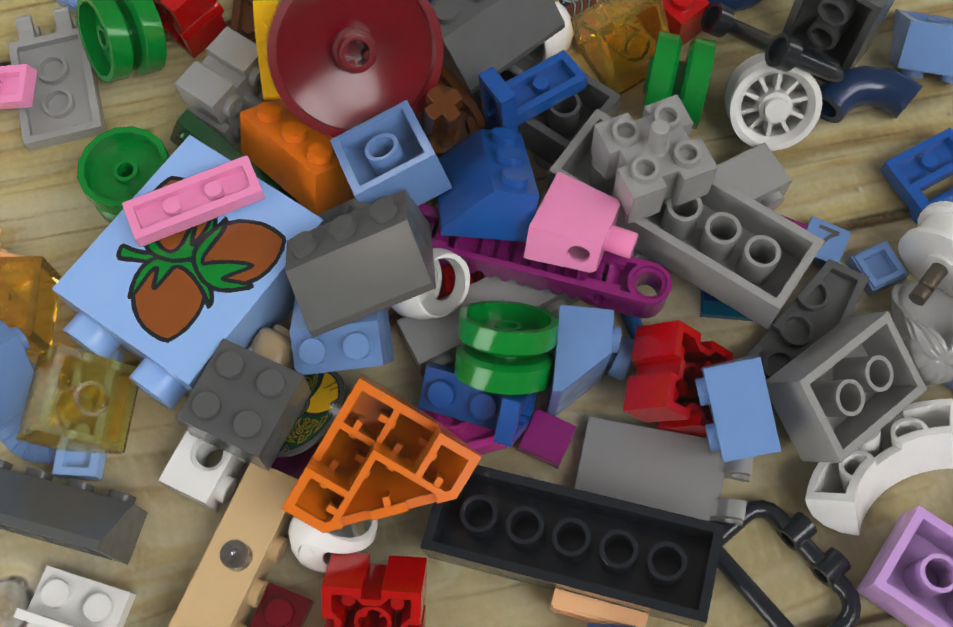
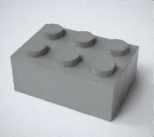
[766,311,927,463]

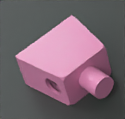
[524,172,639,273]

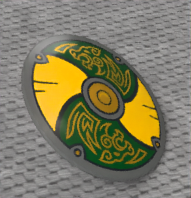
[276,371,346,458]

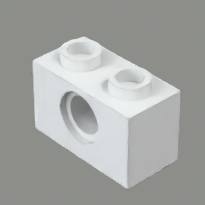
[158,431,249,512]

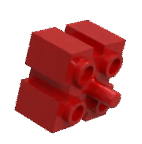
[152,0,226,58]
[623,320,733,438]
[321,552,427,627]

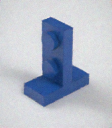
[478,50,587,133]
[418,362,538,447]

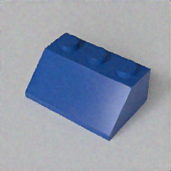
[436,127,539,242]

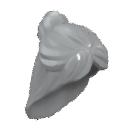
[891,280,953,389]

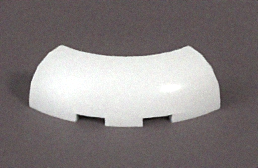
[805,399,953,536]

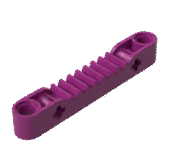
[417,204,672,318]

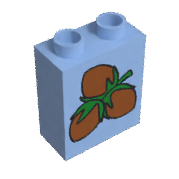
[52,135,325,410]

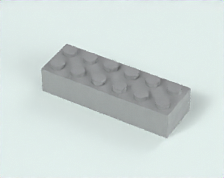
[547,109,825,330]

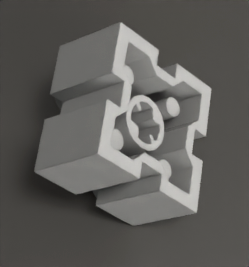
[174,26,270,147]
[591,94,718,224]

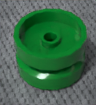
[76,0,167,83]
[641,31,716,129]
[77,126,170,223]
[454,301,559,395]

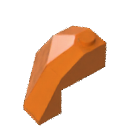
[281,374,481,533]

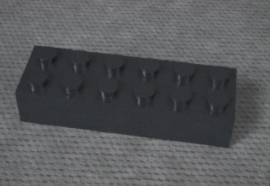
[420,465,725,627]

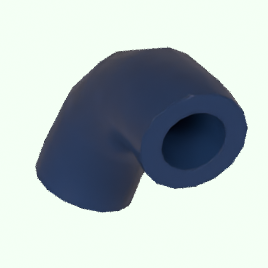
[819,66,923,123]

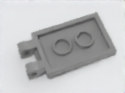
[8,6,106,151]
[574,417,754,526]

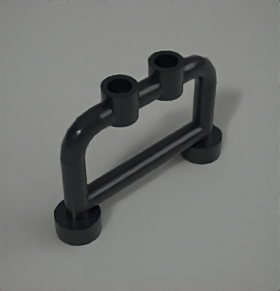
[701,2,845,83]
[717,500,861,627]

